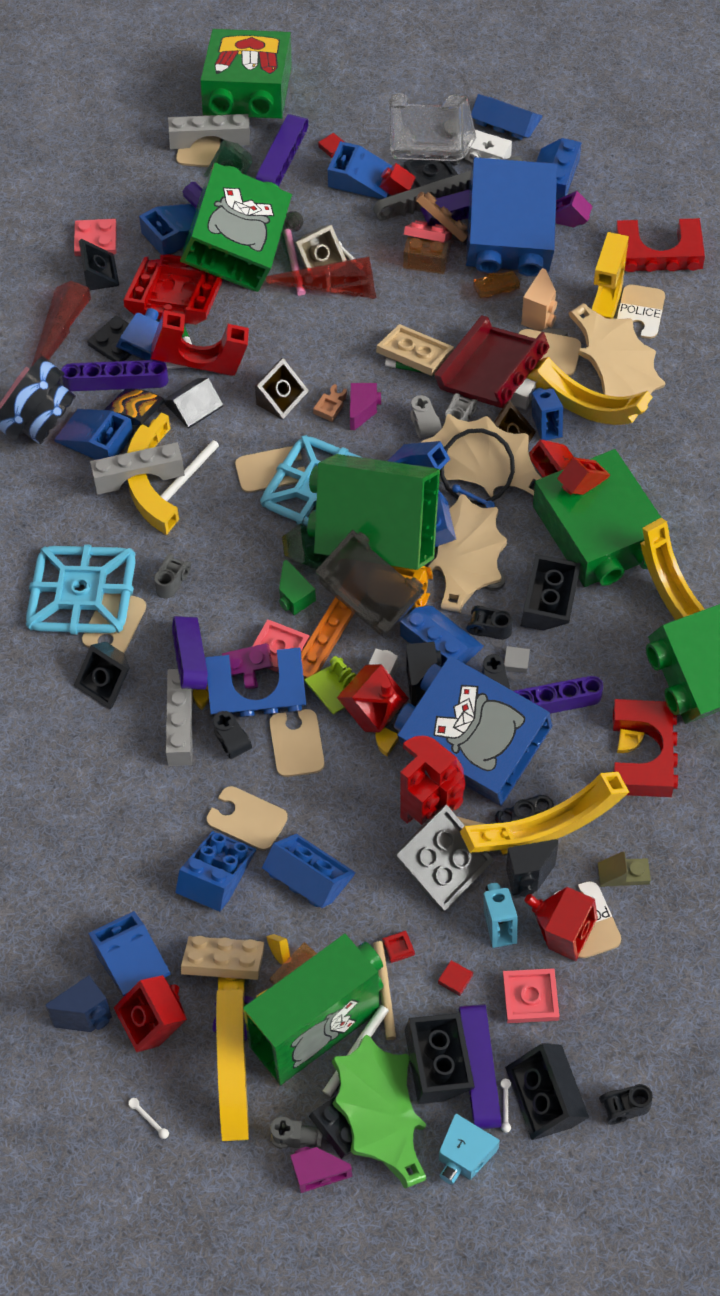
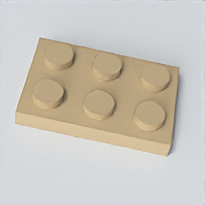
[376,324,454,376]
[181,936,264,980]

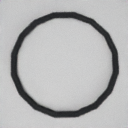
[440,428,515,505]

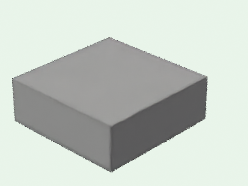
[504,646,530,673]

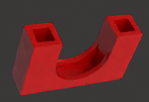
[615,218,705,272]
[151,310,249,376]
[613,699,678,797]

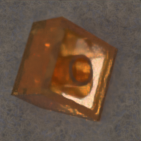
[403,236,452,274]

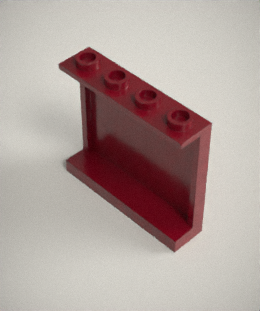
[434,315,550,408]

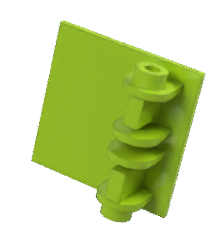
[304,656,356,714]

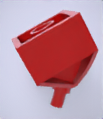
[337,664,409,732]
[524,887,598,961]
[113,975,187,1052]

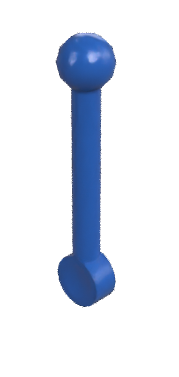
[452,484,495,508]

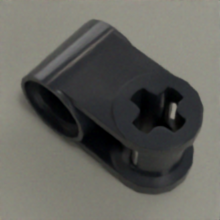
[466,605,512,640]
[482,654,510,689]
[213,711,252,759]
[599,1084,653,1125]

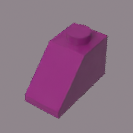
[555,191,593,228]
[350,383,381,430]
[290,1147,352,1193]

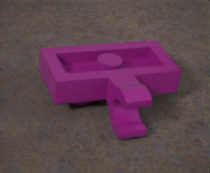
[222,643,273,689]

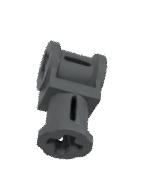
[270,1116,323,1149]

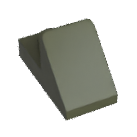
[598,851,651,887]

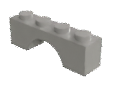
[168,114,250,149]
[90,442,185,495]
[166,669,193,766]

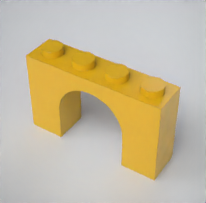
[592,232,629,319]

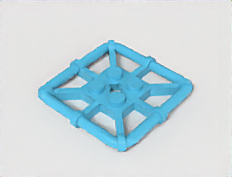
[260,435,363,526]
[26,544,135,635]

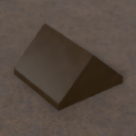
[255,358,309,419]
[494,401,536,443]

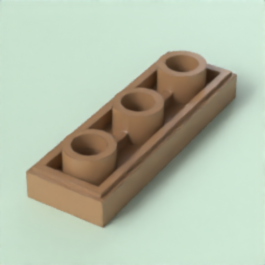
[416,192,468,242]

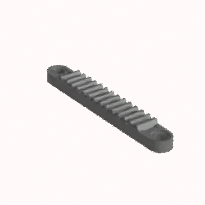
[373,156,523,221]

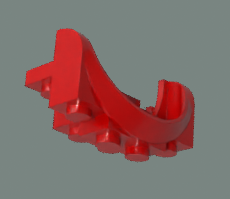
[400,736,465,825]

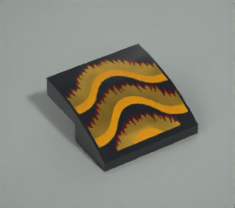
[104,389,165,425]

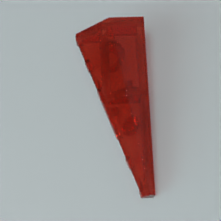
[266,256,377,299]
[31,281,91,367]

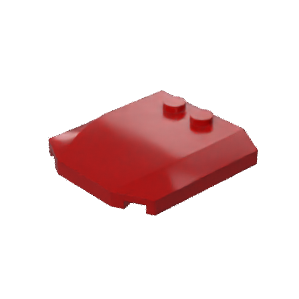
[123,254,223,325]

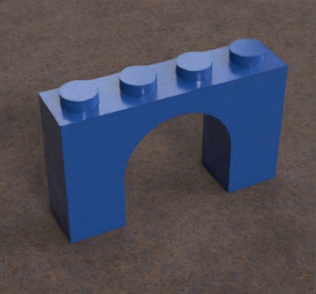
[387,441,450,469]
[205,647,306,717]

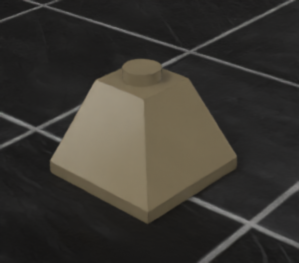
[295,225,348,281]

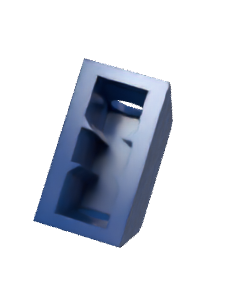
[116,308,159,360]
[532,388,563,440]

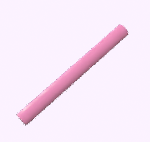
[283,229,306,296]

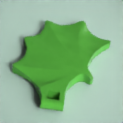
[332,1035,426,1188]

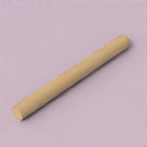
[373,941,396,1040]

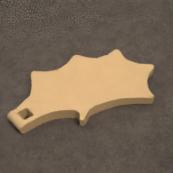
[569,303,665,397]
[421,414,542,497]
[428,494,507,613]

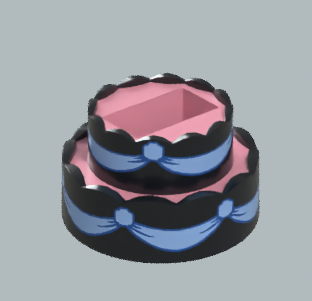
[0,355,76,445]

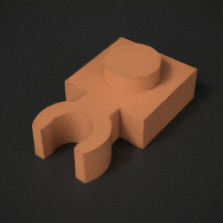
[313,384,347,422]

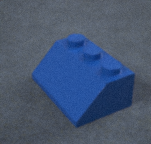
[470,94,543,140]
[536,138,582,200]
[400,605,484,667]
[262,834,356,908]

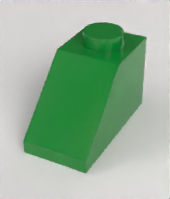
[279,560,316,616]

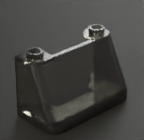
[315,530,424,639]

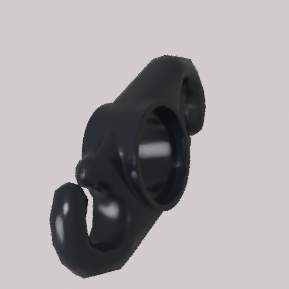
[495,795,554,823]

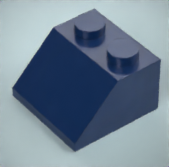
[45,975,112,1032]

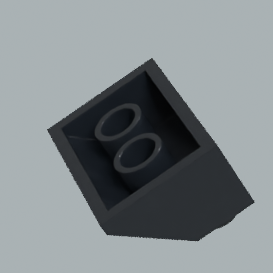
[520,554,581,631]
[404,1013,475,1104]
[505,1043,589,1140]

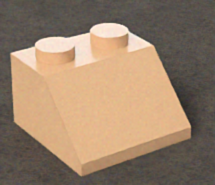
[521,268,557,331]

